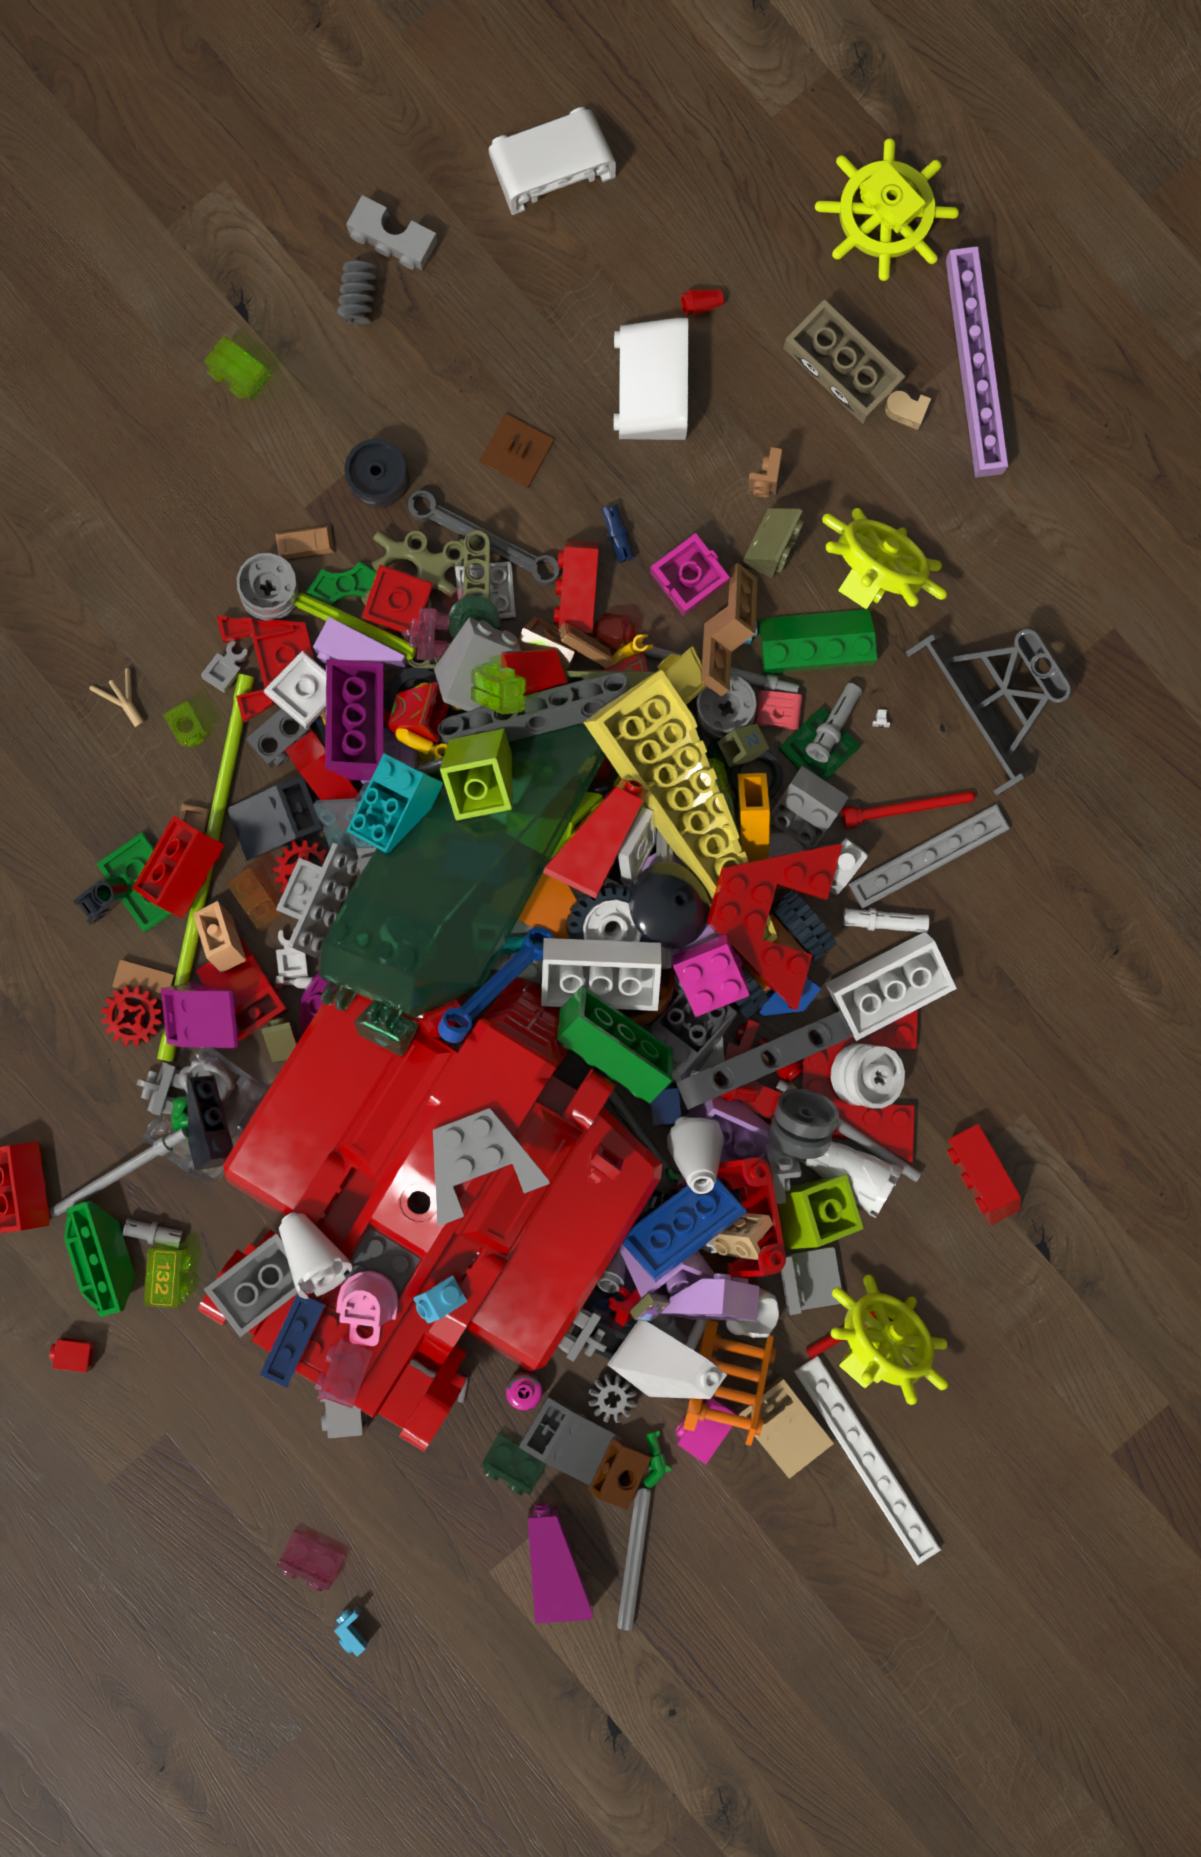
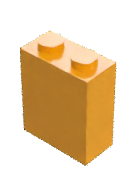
[737,773,770,862]

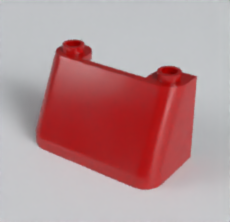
[717,1157,786,1278]

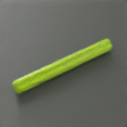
[295,592,417,660]

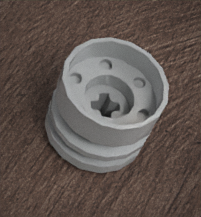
[237,553,299,621]
[697,675,756,741]

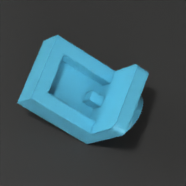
[414,1276,468,1323]
[334,1606,368,1657]

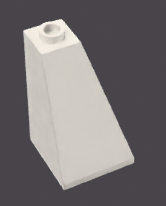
[607,1320,727,1399]

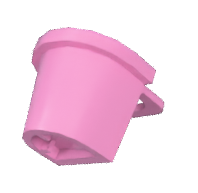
[336,1270,398,1346]

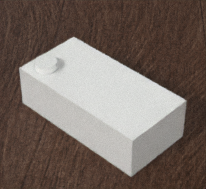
[541,938,661,1011]

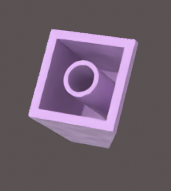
[619,1243,715,1299]

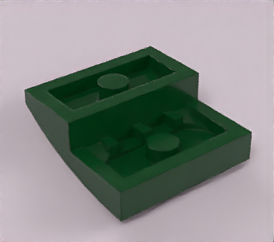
[779,707,861,781]

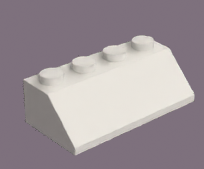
[825,932,957,1041]

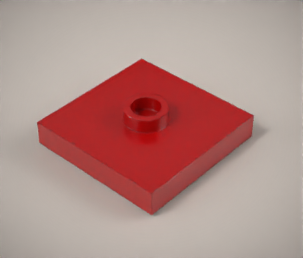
[361,565,433,637]

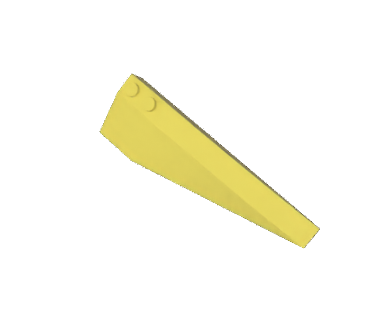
[583,670,778,942]

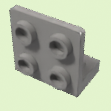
[781,1247,842,1315]

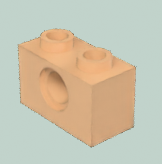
[193,901,246,973]

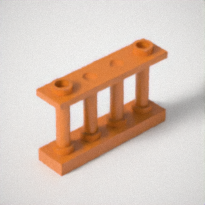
[683,1319,777,1446]

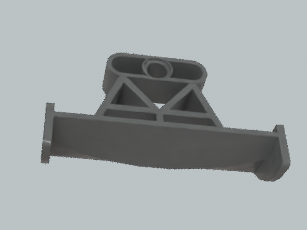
[905,628,1076,795]

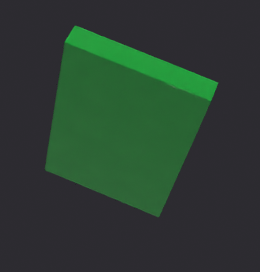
[96,832,172,933]

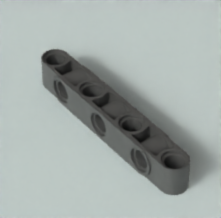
[438,673,631,745]
[676,1011,853,1109]

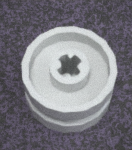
[831,1043,905,1108]

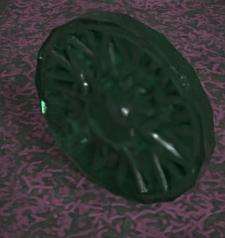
[448,595,500,639]

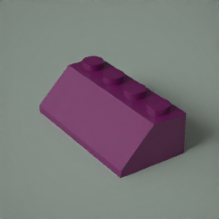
[325,659,383,781]

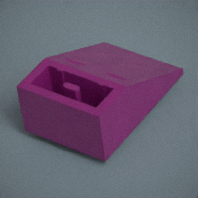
[161,982,239,1048]

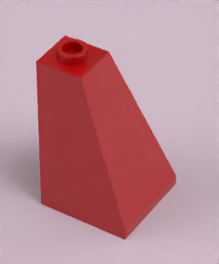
[543,778,649,899]

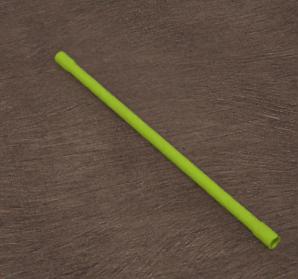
[157,674,255,1062]

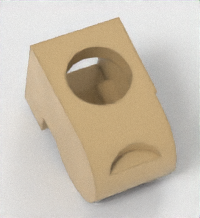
[885,391,931,430]

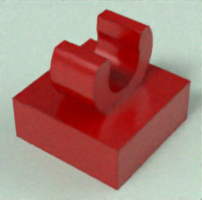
[589,1143,623,1183]
[608,1287,642,1327]

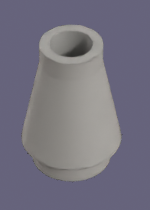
[597,1250,626,1293]

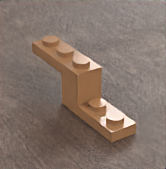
[701,563,758,696]

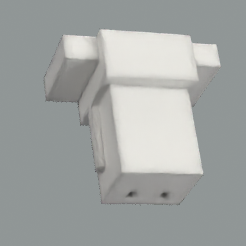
[872,709,890,728]

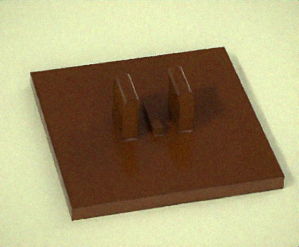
[479,413,554,488]

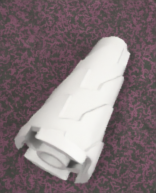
[798,1141,903,1218]

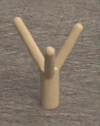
[90,668,144,727]

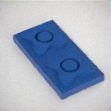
[622,1178,746,1283]

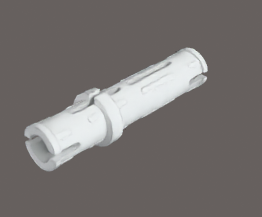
[842,908,929,933]

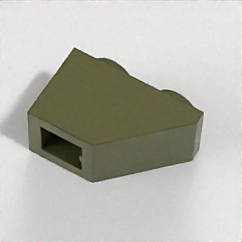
[262,1018,300,1062]

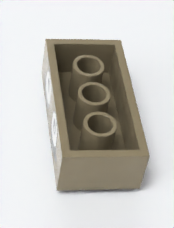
[783,299,905,424]

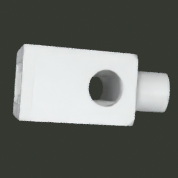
[830,837,868,896]

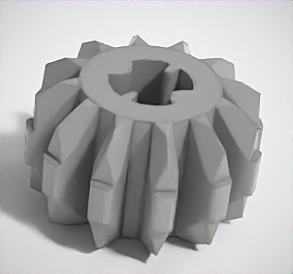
[589,1374,636,1423]

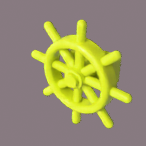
[815,138,959,281]
[822,508,947,609]
[831,1275,948,1405]

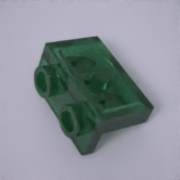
[481,1433,547,1495]

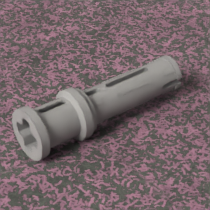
[806,683,862,762]

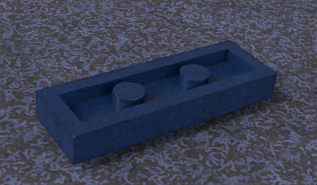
[260,1293,326,1388]

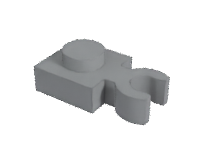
[201,641,248,693]

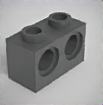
[246,708,314,767]

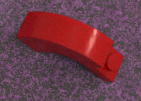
[724,1020,782,1120]

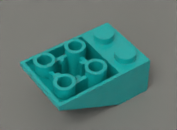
[347,754,443,853]

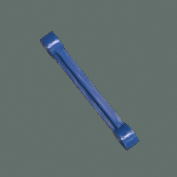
[438,927,554,1043]

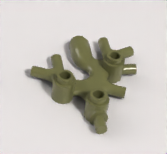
[361,530,482,644]

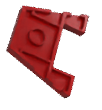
[216,615,315,722]

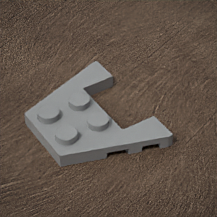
[433,1108,550,1226]

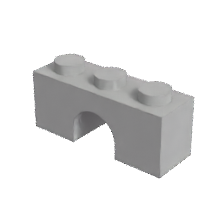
[346,195,438,270]

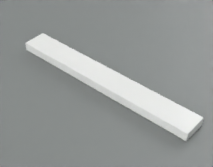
[794,1355,941,1565]

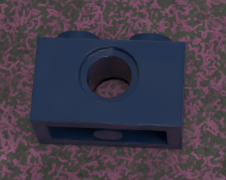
[650,1083,681,1125]

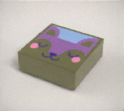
[630,1293,670,1322]

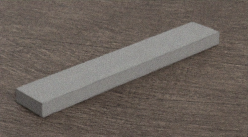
[848,804,1010,909]

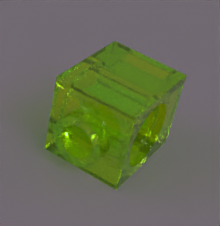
[163,701,208,748]

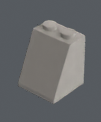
[434,617,521,712]

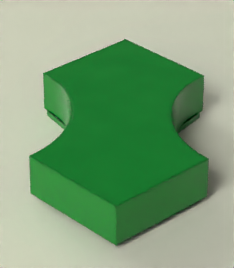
[306,561,377,606]

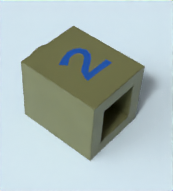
[717,724,769,767]

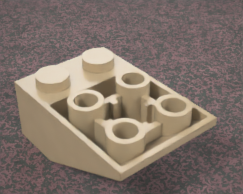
[737,1376,834,1479]

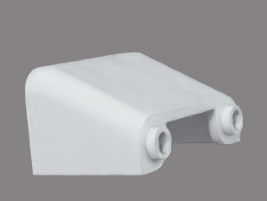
[489,107,616,215]
[614,318,688,440]

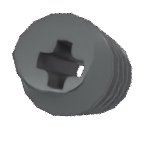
[337,260,377,324]

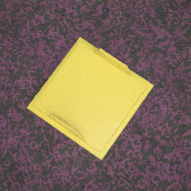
[657,646,706,705]

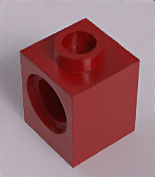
[49,1337,96,1373]

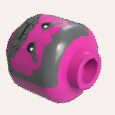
[506,1371,543,1410]

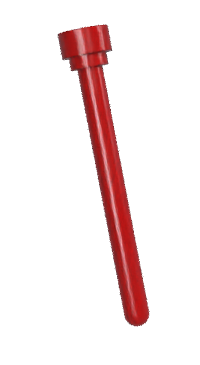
[841,791,976,829]

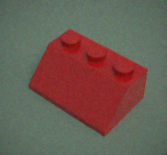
[132,815,224,919]
[0,1141,50,1233]

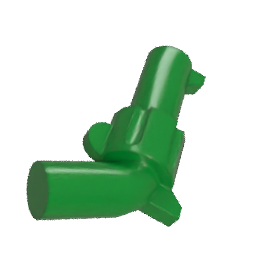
[643,1430,673,1489]

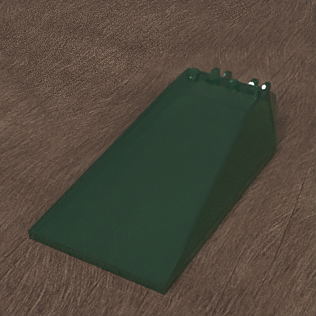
[319,709,606,1030]

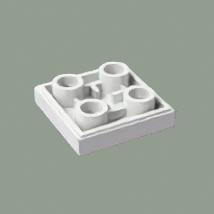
[455,561,516,623]

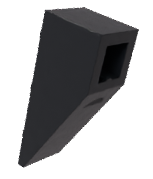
[187,1075,233,1170]

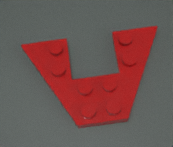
[706,844,842,1010]
[801,1009,918,1162]

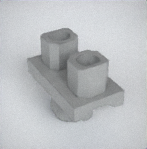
[137,1062,183,1116]
[558,1308,607,1362]

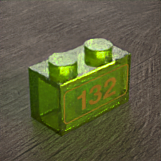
[143,1247,190,1308]

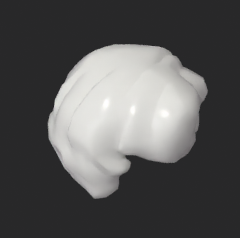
[726,1288,779,1338]

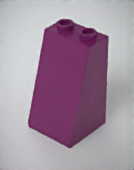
[528,1503,593,1624]

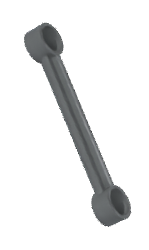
[408,490,560,586]

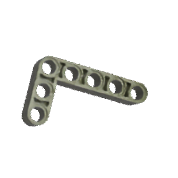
[407,529,491,668]

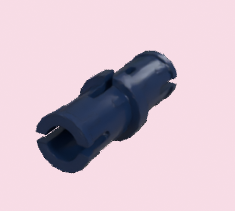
[600,504,635,563]

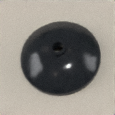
[629,862,710,948]

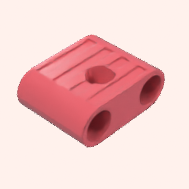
[755,690,802,730]

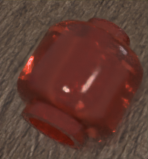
[593,613,636,650]

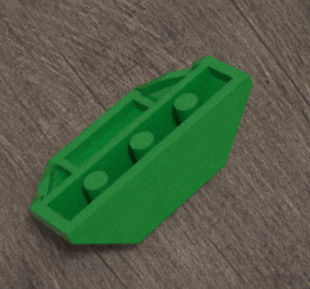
[64,1200,135,1317]

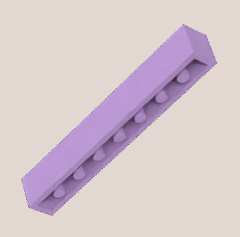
[946,247,1008,478]

